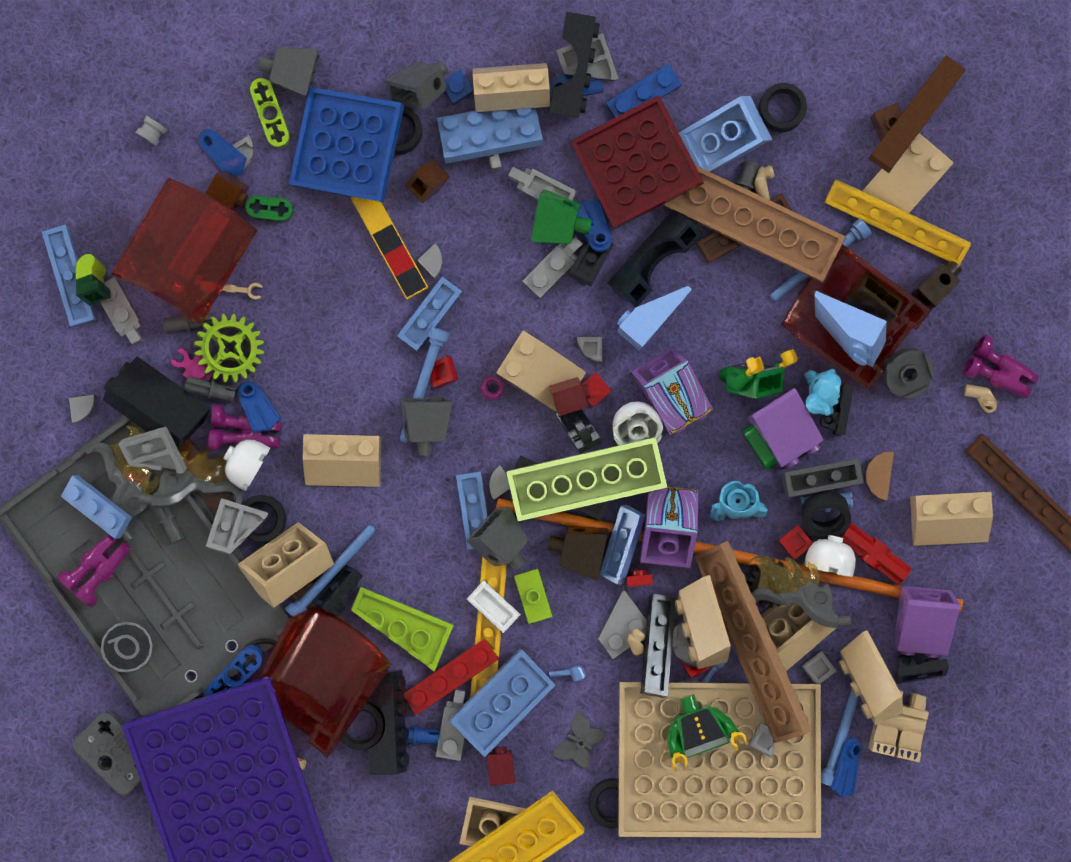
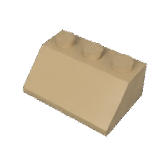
[473,63,550,112]
[303,434,381,487]
[910,492,993,546]
[238,522,334,608]
[675,575,731,669]
[761,580,836,671]
[838,630,903,725]
[460,797,526,846]

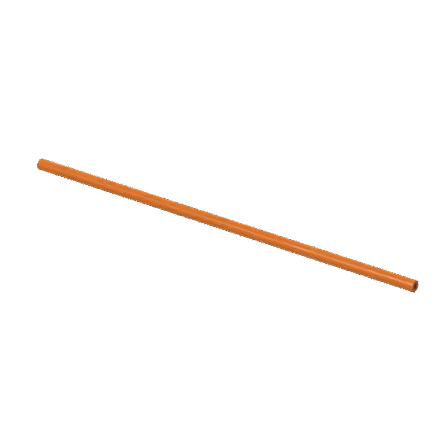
[496,498,963,612]

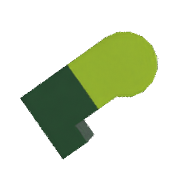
[76,254,111,306]

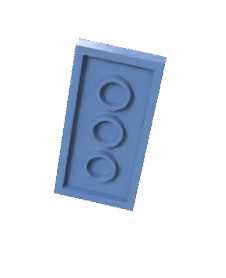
[437,108,543,164]
[448,649,555,757]

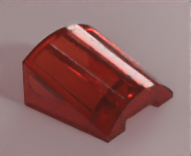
[111,178,257,324]
[781,244,932,391]
[259,607,392,757]

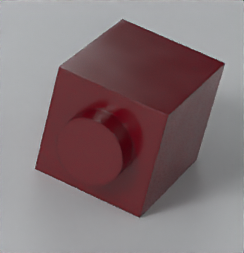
[549,377,590,416]
[487,746,515,786]

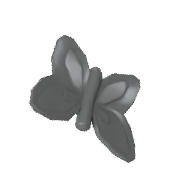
[553,712,606,768]

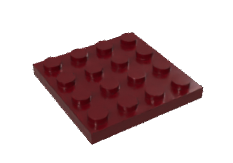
[570,95,704,230]

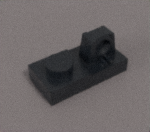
[569,237,613,286]
[820,384,854,436]
[555,409,602,454]
[312,565,363,617]
[895,654,949,684]

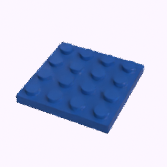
[289,87,405,203]

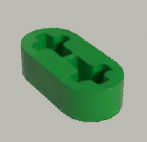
[245,196,294,222]
[741,424,777,471]

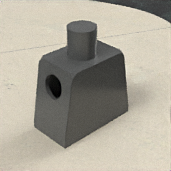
[258,47,320,100]
[385,61,448,110]
[399,397,452,456]
[467,507,527,570]

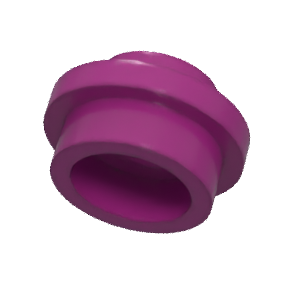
[480,375,505,401]

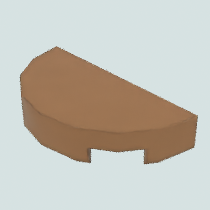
[864,452,894,501]

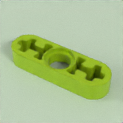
[250,78,290,149]

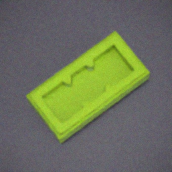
[514,569,552,624]

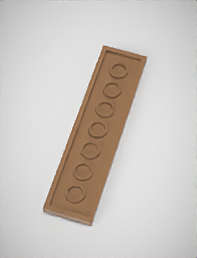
[661,165,846,283]
[694,541,811,743]

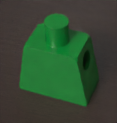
[531,189,592,244]

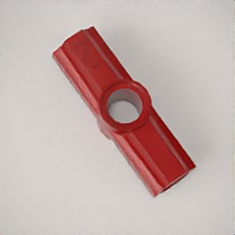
[839,523,912,585]

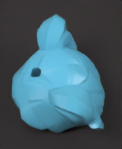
[804,369,841,416]
[710,481,768,521]

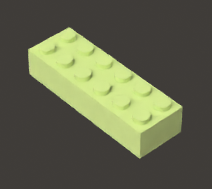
[506,437,667,521]

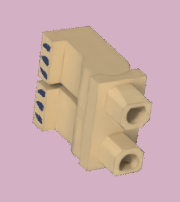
[868,690,929,763]

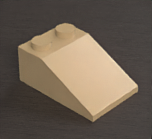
[863,133,954,213]
[496,331,586,412]

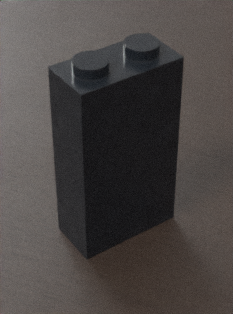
[103,356,210,451]

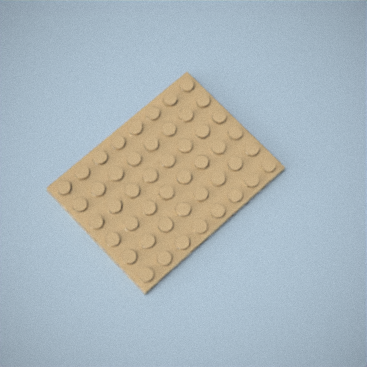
[618,682,821,838]

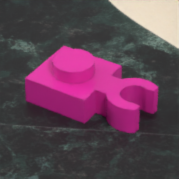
[171,348,214,382]

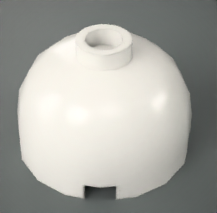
[612,401,663,445]
[223,440,270,491]
[804,535,856,577]

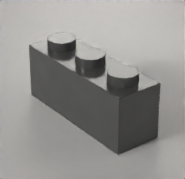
[780,458,864,498]

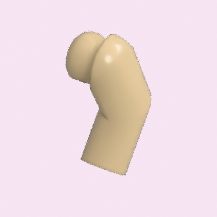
[754,165,774,200]
[964,384,997,413]
[627,629,645,657]

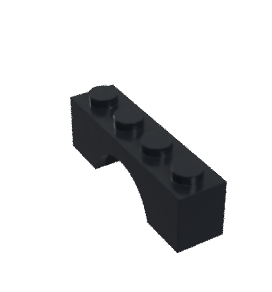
[549,12,600,118]
[607,210,702,308]
[364,670,409,775]

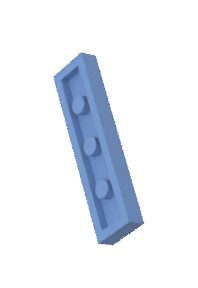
[42,224,96,328]

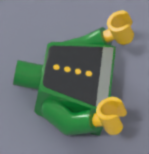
[720,349,798,398]
[667,694,748,771]

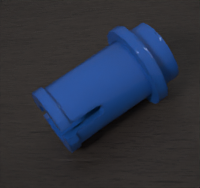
[408,725,439,746]

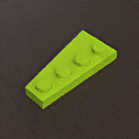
[351,587,454,672]

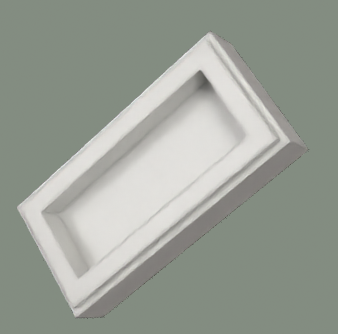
[467,580,521,633]

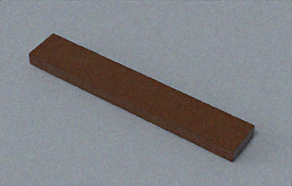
[868,55,966,173]
[964,434,1071,553]

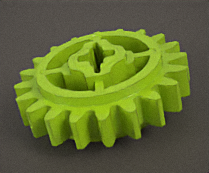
[194,314,264,383]

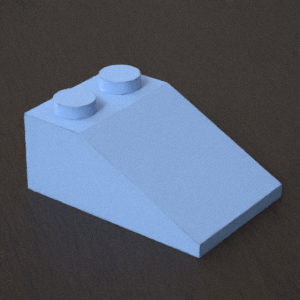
[679,96,772,172]
[617,286,692,351]
[814,291,887,367]

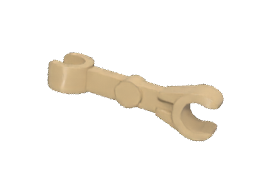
[199,280,263,300]

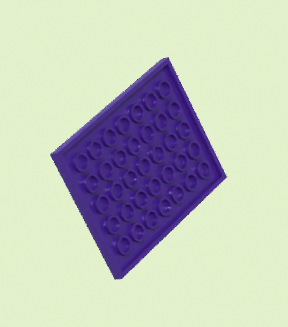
[121,676,333,862]

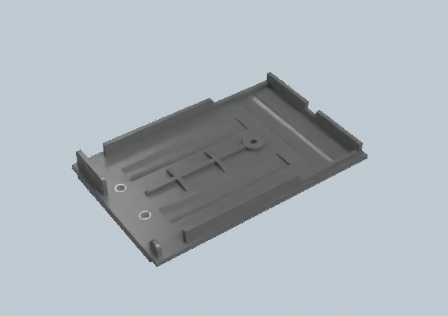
[0,416,298,716]

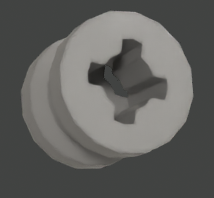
[135,116,167,146]

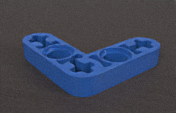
[205,645,264,696]

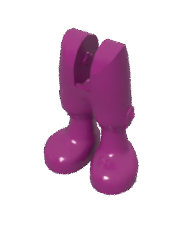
[963,334,1039,399]
[208,404,282,451]
[57,534,131,608]

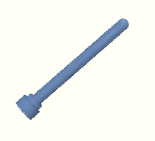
[770,218,872,301]
[400,326,450,443]
[285,525,375,622]
[821,689,860,786]

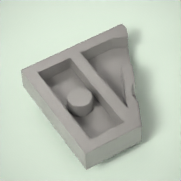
[556,33,619,80]
[118,427,187,474]
[205,498,268,555]
[598,590,647,659]

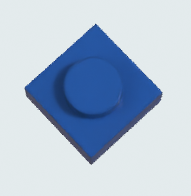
[445,70,474,105]

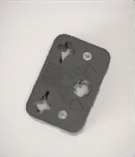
[73,711,141,795]

